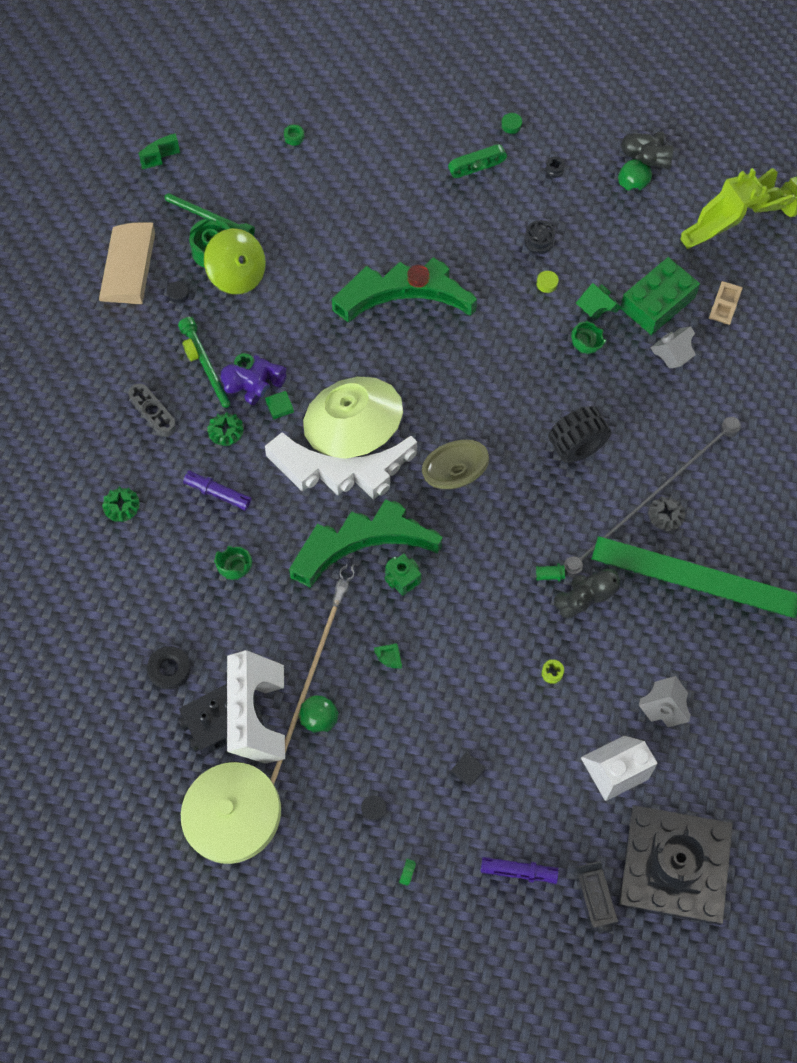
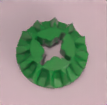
[207,411,244,446]
[102,486,140,522]

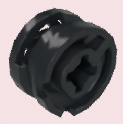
[524,220,555,255]

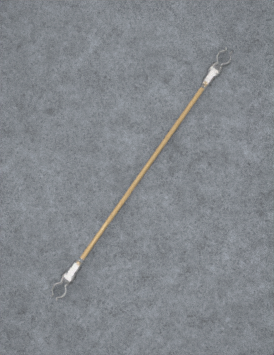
[271,563,354,784]

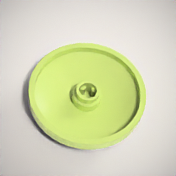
[181,762,281,864]

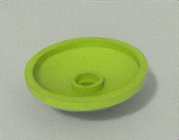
[204,229,266,294]

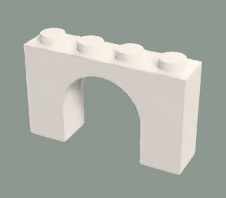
[227,650,285,764]

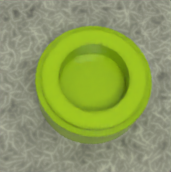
[536,271,559,293]
[182,338,199,362]

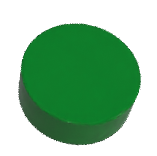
[501,113,522,134]
[284,125,304,146]
[399,858,416,886]

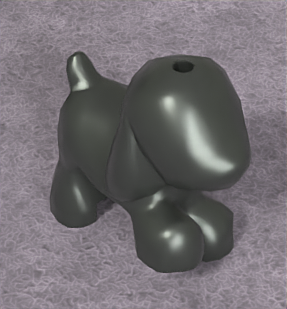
[621,132,673,170]
[554,569,620,618]

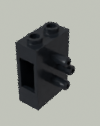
[178,684,264,757]

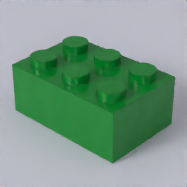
[621,257,700,336]

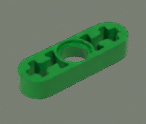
[448,144,507,178]

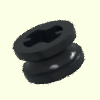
[545,156,565,178]

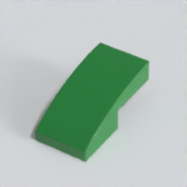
[138,133,180,170]

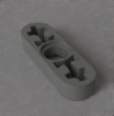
[128,383,176,437]

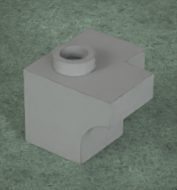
[650,326,696,368]
[639,676,691,727]

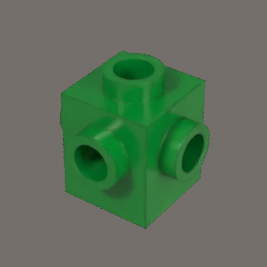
[384,554,422,596]

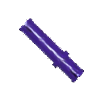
[183,470,252,511]
[481,857,559,884]

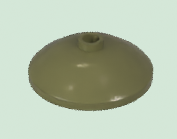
[422,440,489,489]

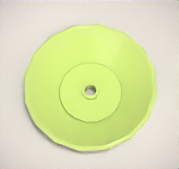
[303,377,403,458]

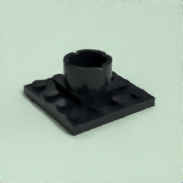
[619,805,733,925]

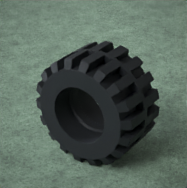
[548,406,612,463]

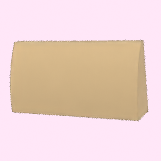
[99,223,155,304]

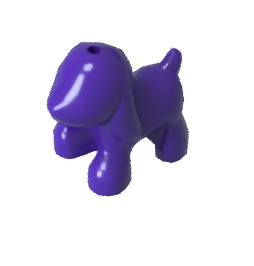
[220,355,287,405]

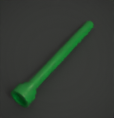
[164,193,255,236]
[178,317,230,408]

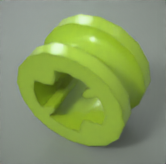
[542,660,564,684]

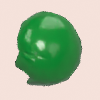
[618,159,652,191]
[571,321,606,354]
[214,546,252,580]
[298,695,339,733]

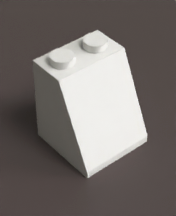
[581,736,658,801]

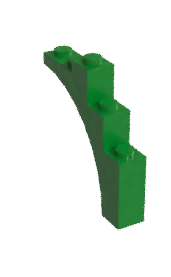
[332,257,477,323]
[289,499,443,588]

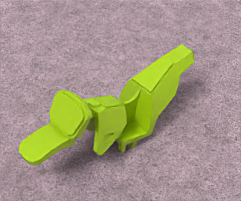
[680,168,797,249]

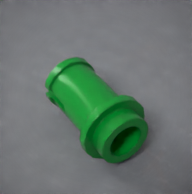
[536,563,565,582]

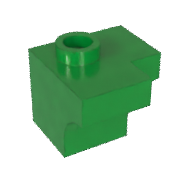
[576,283,621,320]

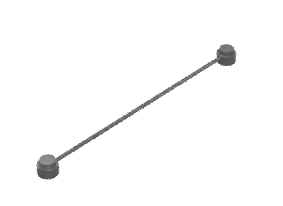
[564,417,741,577]

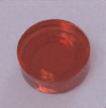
[407,265,429,287]

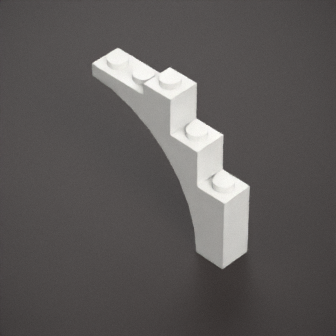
[265,433,417,500]

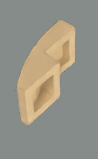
[709,281,743,325]

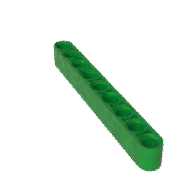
[591,537,797,618]

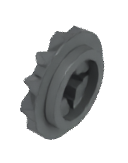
[648,496,686,531]

